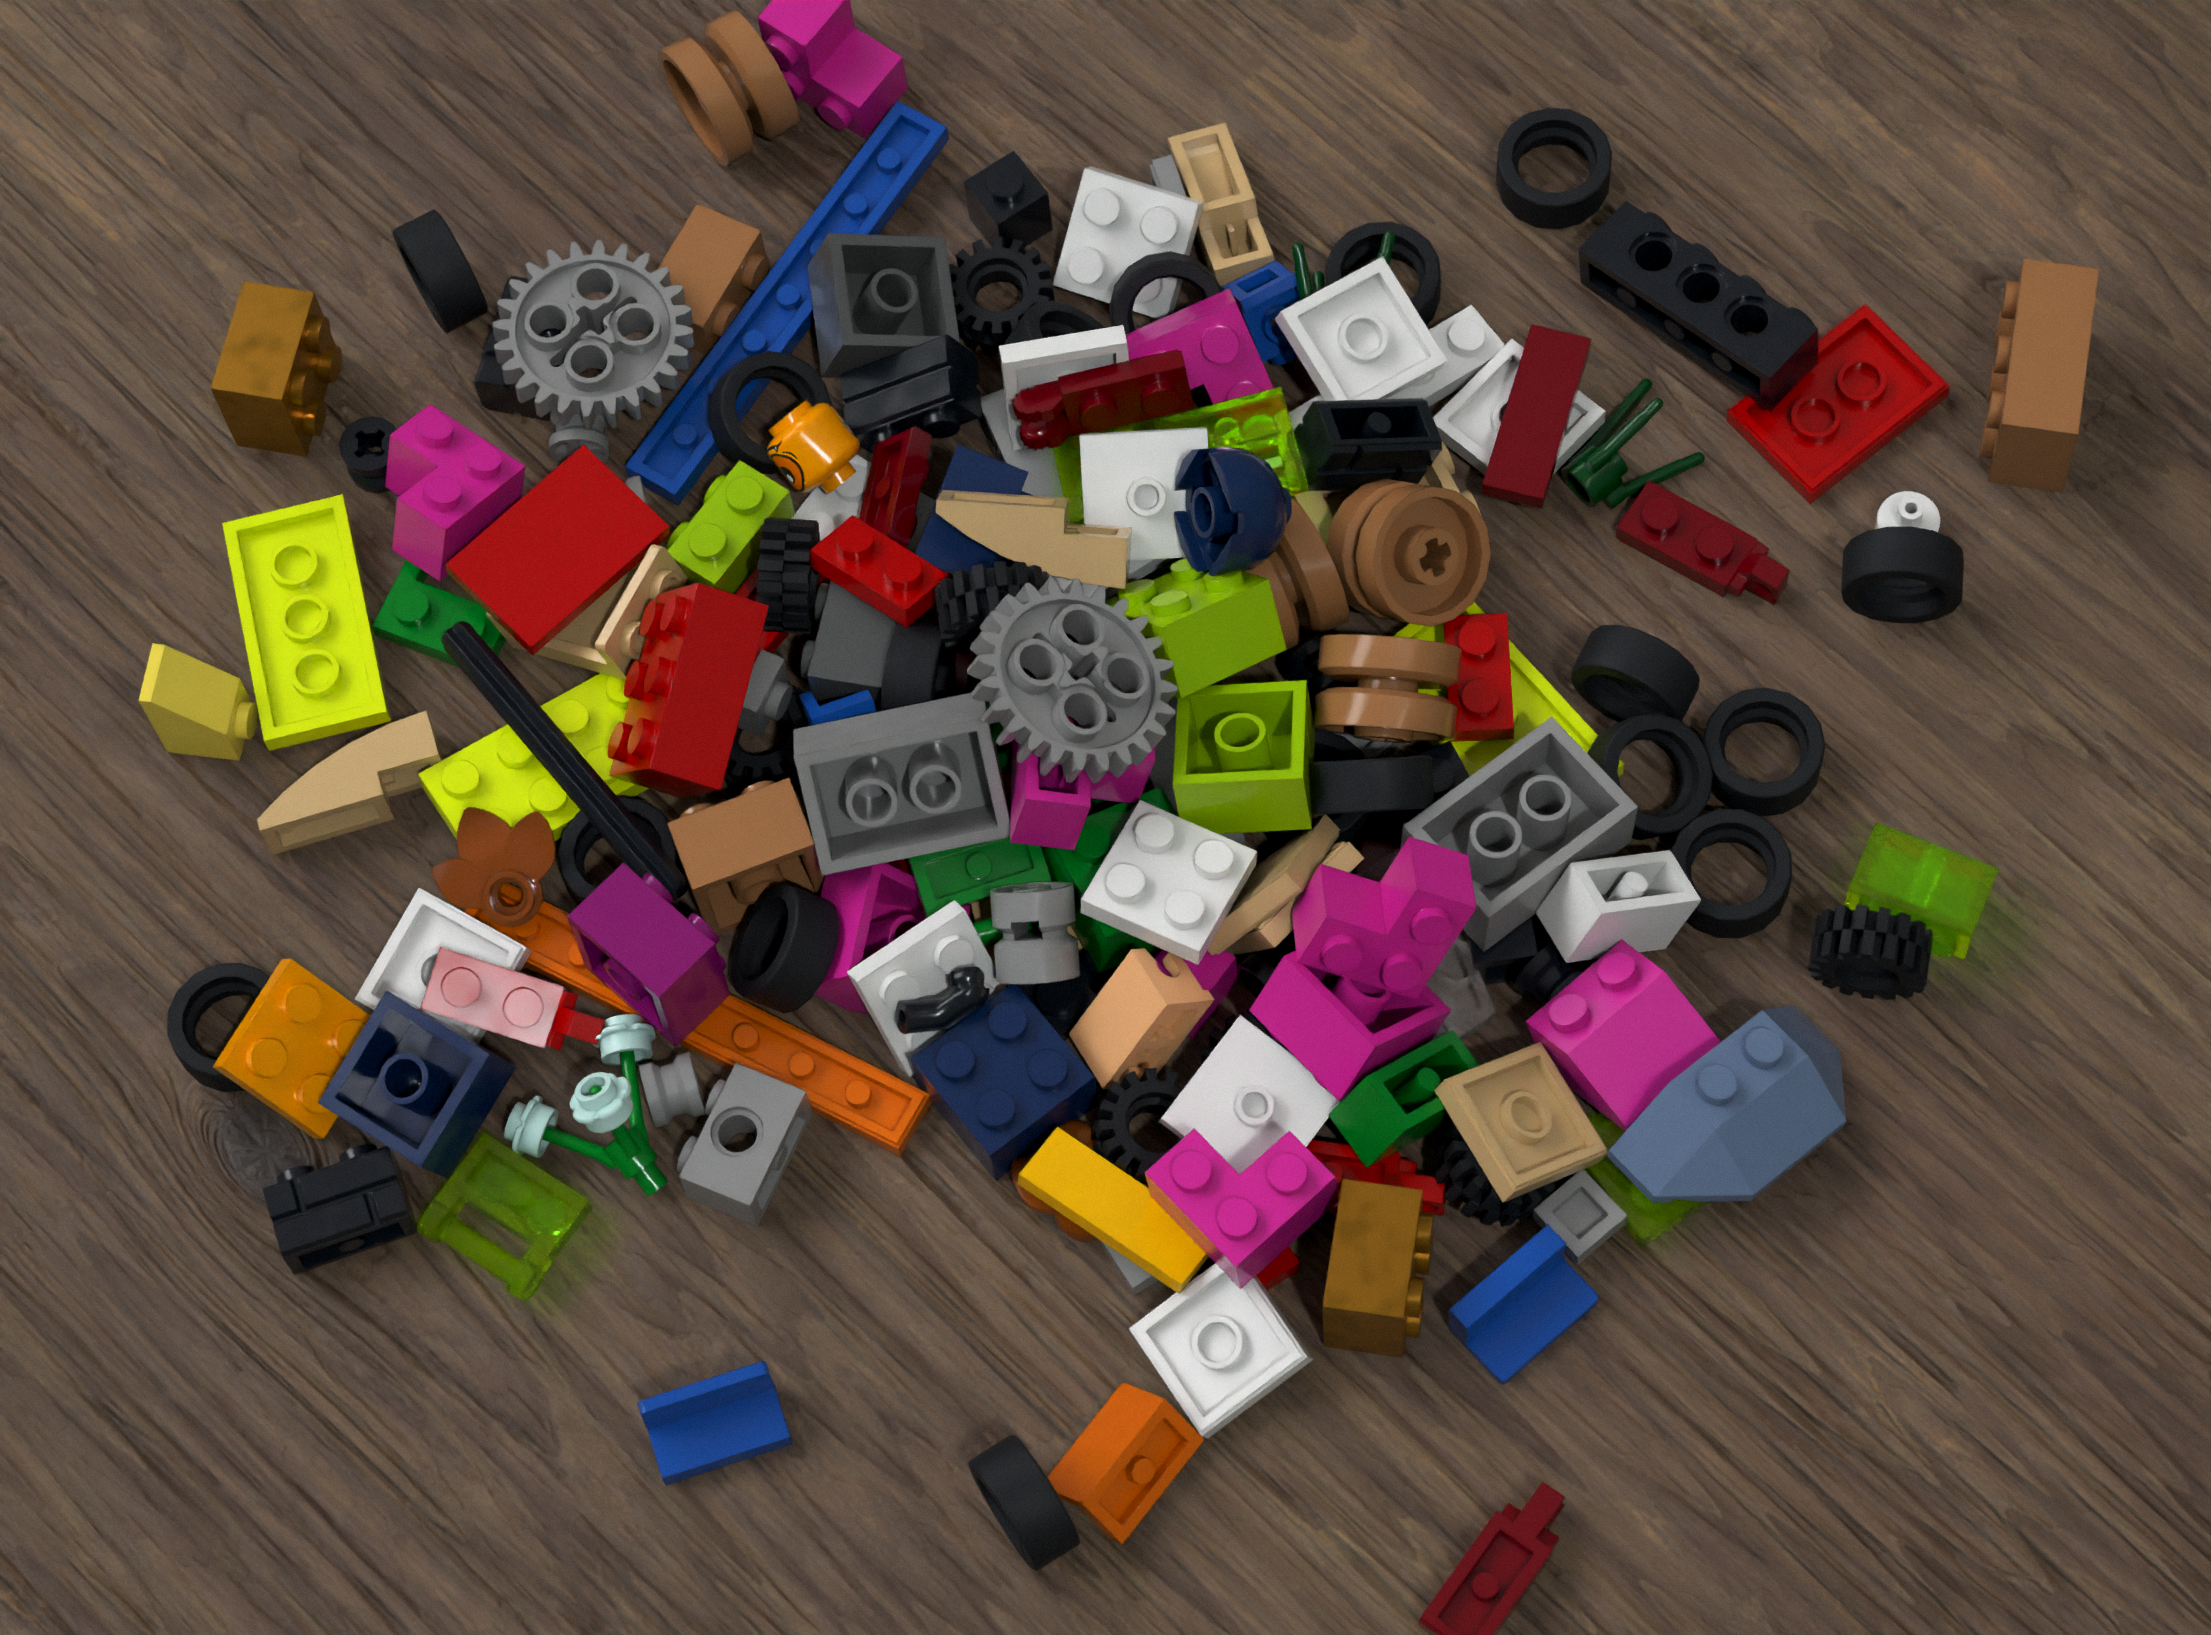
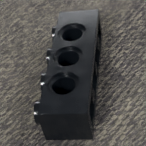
[1578,201,1818,412]

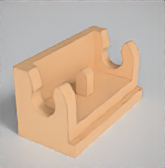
[1069,948,1214,1089]

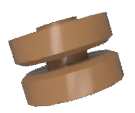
[658,9,800,167]
[1326,479,1491,627]
[1245,497,1349,658]
[1313,634,1462,743]

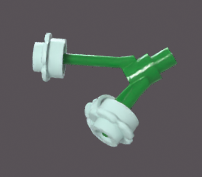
[504,1014,668,1197]

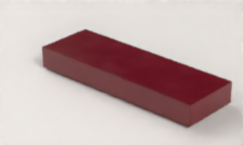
[1482,324,1592,509]

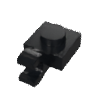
[1021,949,1119,1041]

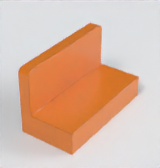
[1047,1383,1204,1544]

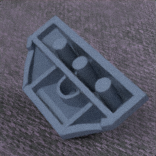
[1607,1005,1846,1203]

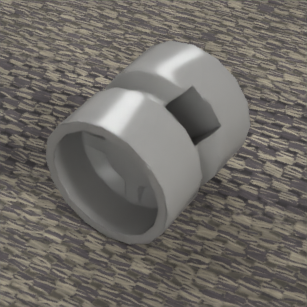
[990,882,1080,984]

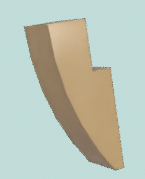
[1167,123,1274,287]
[936,490,1132,589]
[257,710,444,855]

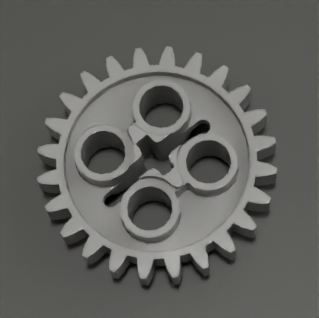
[492,240,695,430]
[967,578,1178,783]

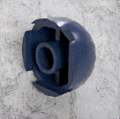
[1175,447,1292,576]

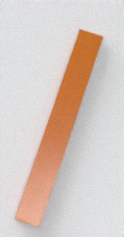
[464,883,932,1157]

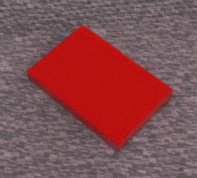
[1726,304,1950,504]
[445,444,670,656]

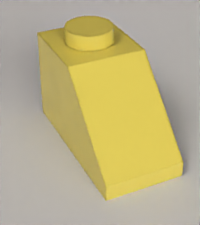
[138,643,258,761]

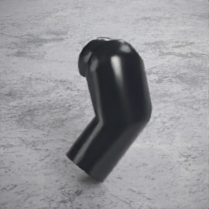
[895,967,990,1034]

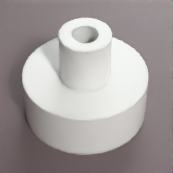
[1875,491,1940,532]

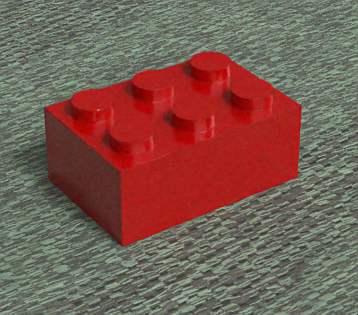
[608,583,769,798]

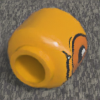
[767,399,860,495]

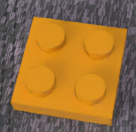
[213,959,370,1139]

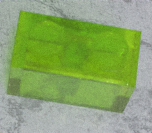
[1845,822,1999,960]

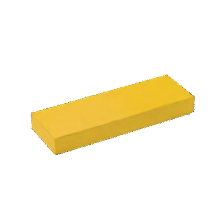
[1017,1127,1209,1294]

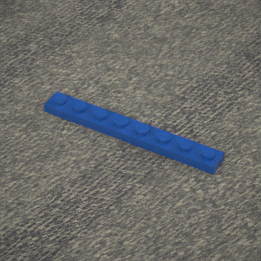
[625,100,949,506]

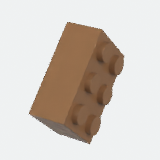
[1979,258,2099,492]

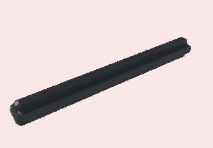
[441,621,689,904]

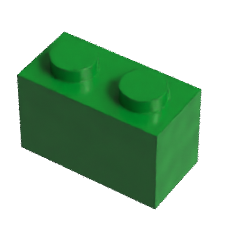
[1328,1030,1479,1168]

